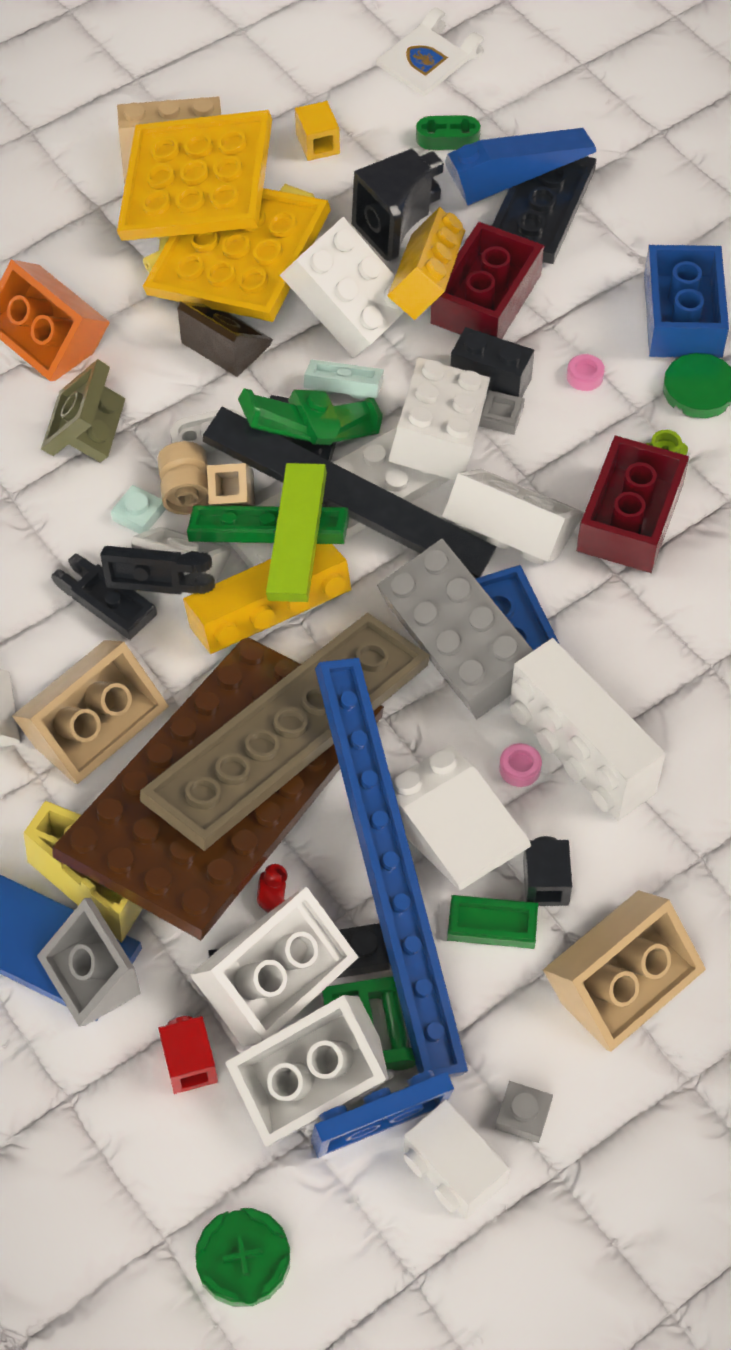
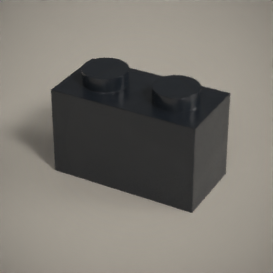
[450,327,534,398]

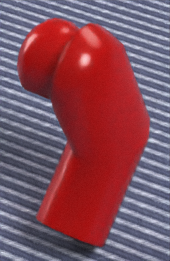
[257,864,288,913]

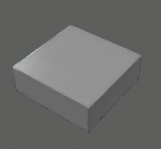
[479,390,525,435]

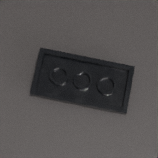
[492,156,597,264]

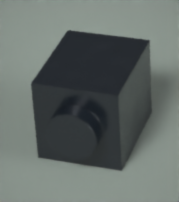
[523,836,572,906]

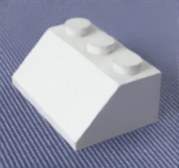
[442,468,584,565]
[225,995,389,1147]

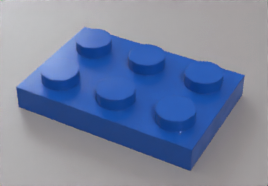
[311,1070,454,1158]

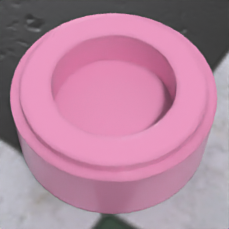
[567,354,605,391]
[499,743,542,787]

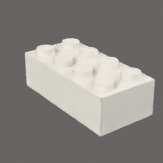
[510,638,666,821]

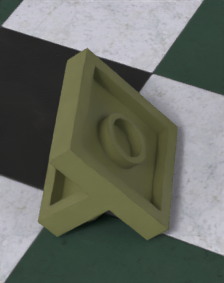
[41,359,125,463]

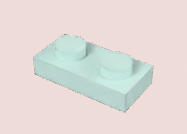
[303,359,384,400]

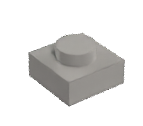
[495,1081,553,1143]

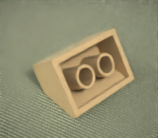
[117,96,221,184]
[12,640,169,784]
[543,890,706,1052]

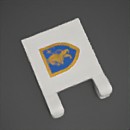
[376,7,484,96]

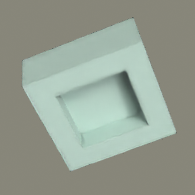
[111,485,166,534]

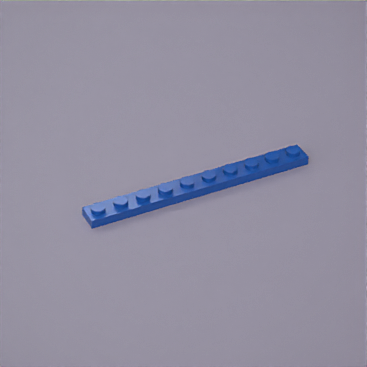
[315,658,468,1078]

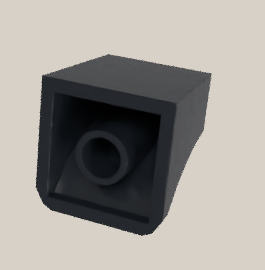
[351,148,444,261]

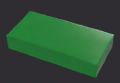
[447,895,538,949]

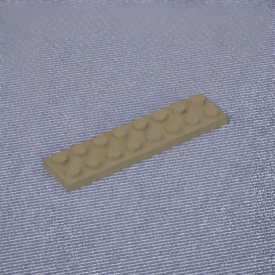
[140,612,430,851]

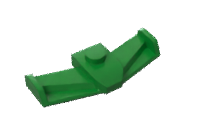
[238,388,383,445]

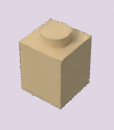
[207,463,255,506]

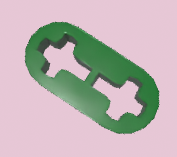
[416,115,481,150]

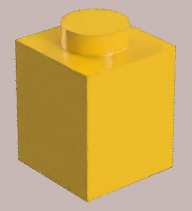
[295,101,340,161]

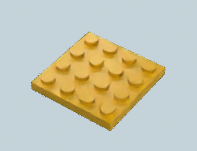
[117,110,272,241]
[143,188,331,322]

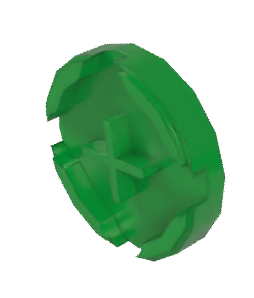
[663,353,731,419]
[195,1208,290,1307]

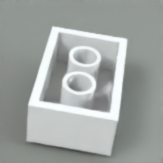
[280,217,405,358]
[388,357,490,480]

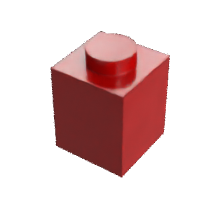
[158,1016,218,1094]

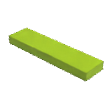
[266,463,327,602]

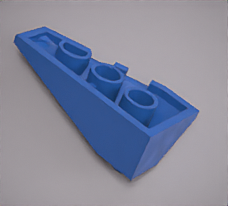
[445,128,597,205]

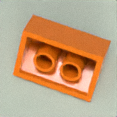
[0,259,110,381]

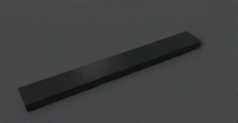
[202,406,497,579]

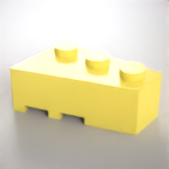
[24,801,143,943]

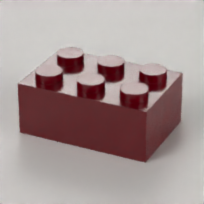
[430,221,544,339]
[576,435,690,573]

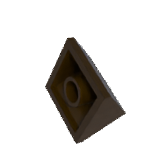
[177,301,273,377]

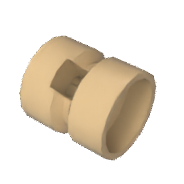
[157,441,209,515]

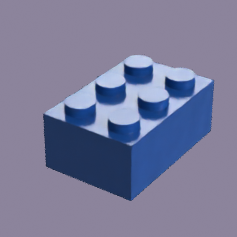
[644,245,729,358]

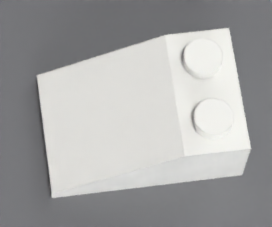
[391,745,531,891]
[190,886,359,1046]

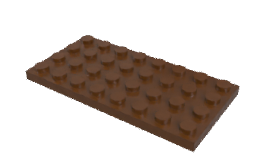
[52,637,384,941]

